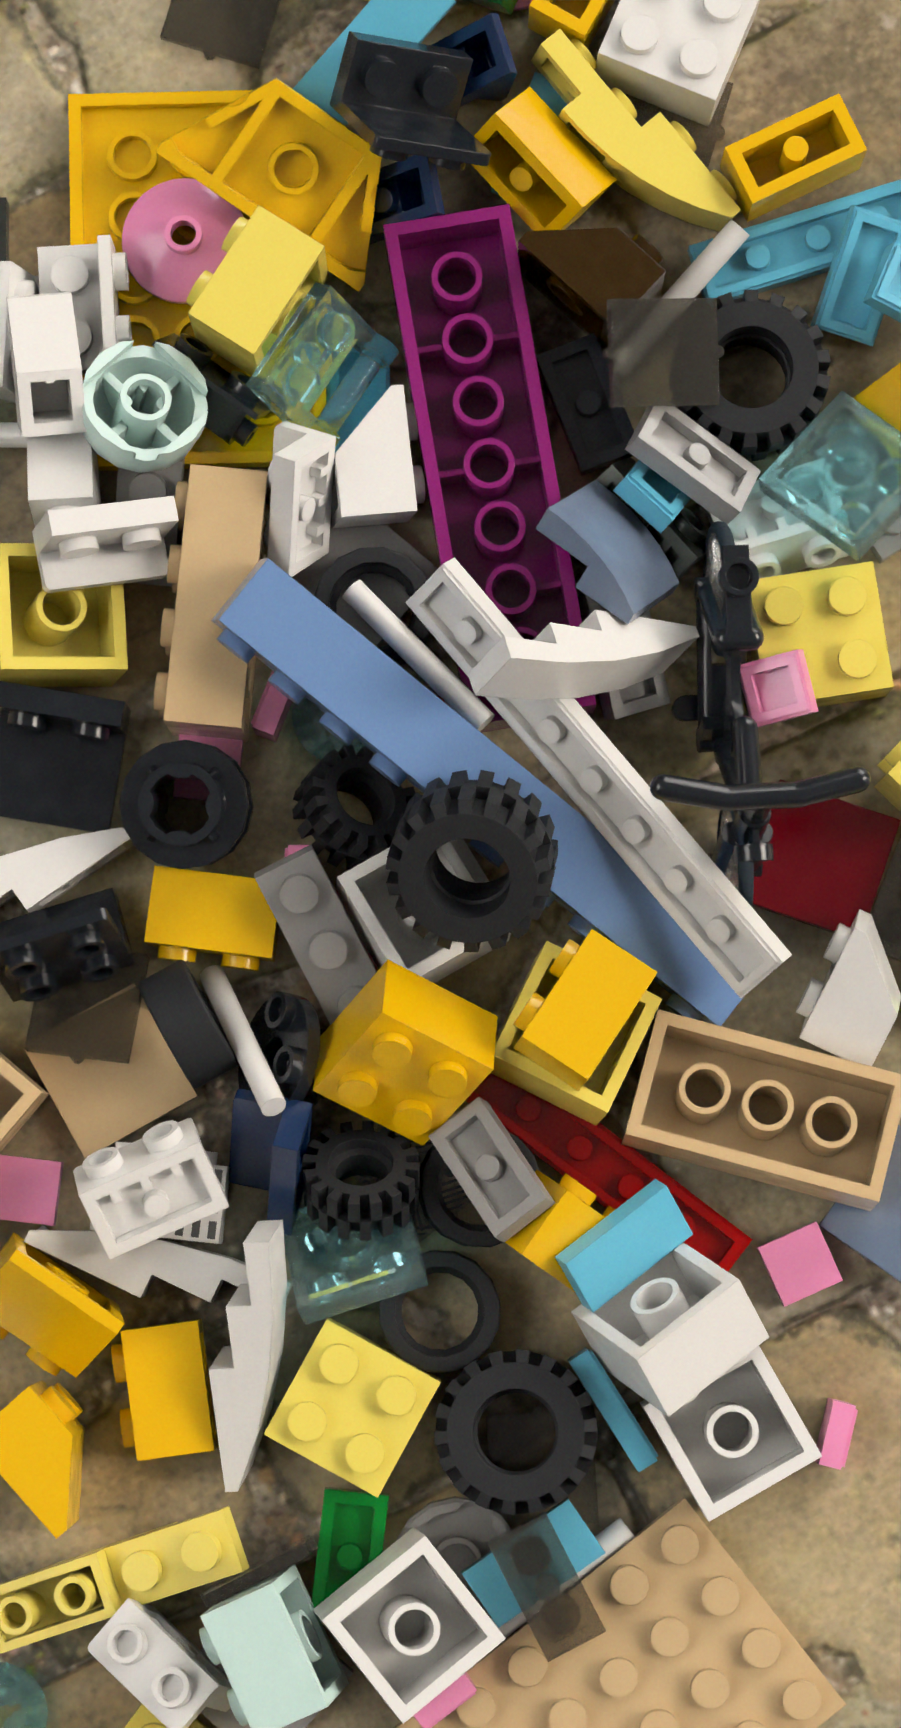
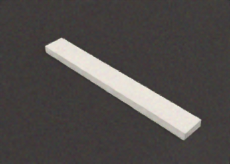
[405,557,792,998]

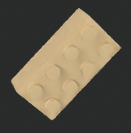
[154,464,271,743]
[621,1009,901,1211]

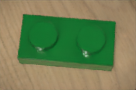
[312,1487,389,1607]

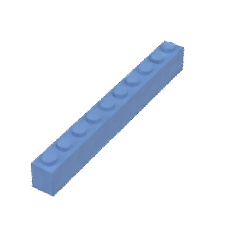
[211,558,743,1026]

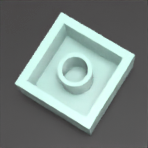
[199,1564,349,1728]

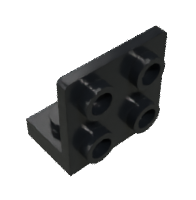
[329,31,492,171]
[0,681,131,832]
[0,888,135,1002]

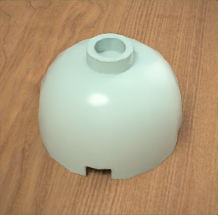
[82,340,208,473]

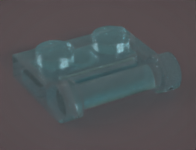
[246,282,399,447]

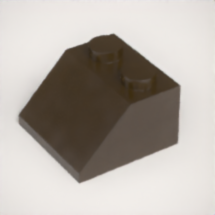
[518,228,666,354]

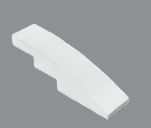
[468,610,699,700]
[0,827,134,913]
[209,1220,287,1492]
[24,1230,294,1302]

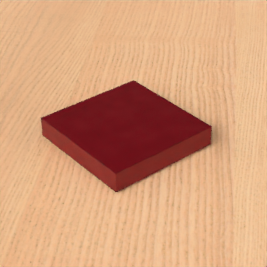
[753,779,901,933]

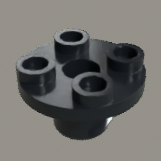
[238,991,327,1105]

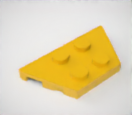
[155,77,382,292]

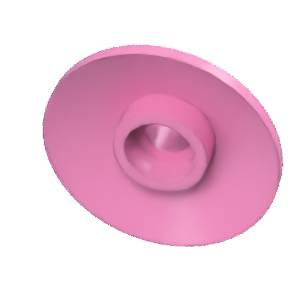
[122,178,243,304]

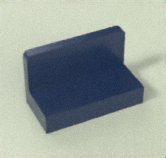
[229,1089,313,1236]

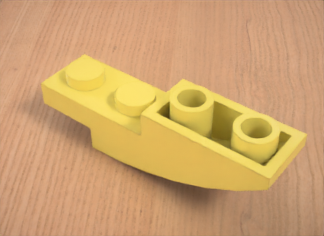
[531,29,741,231]
[0,1506,250,1654]

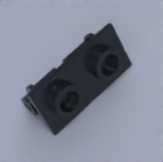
[152,333,276,447]

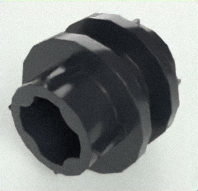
[119,740,254,869]

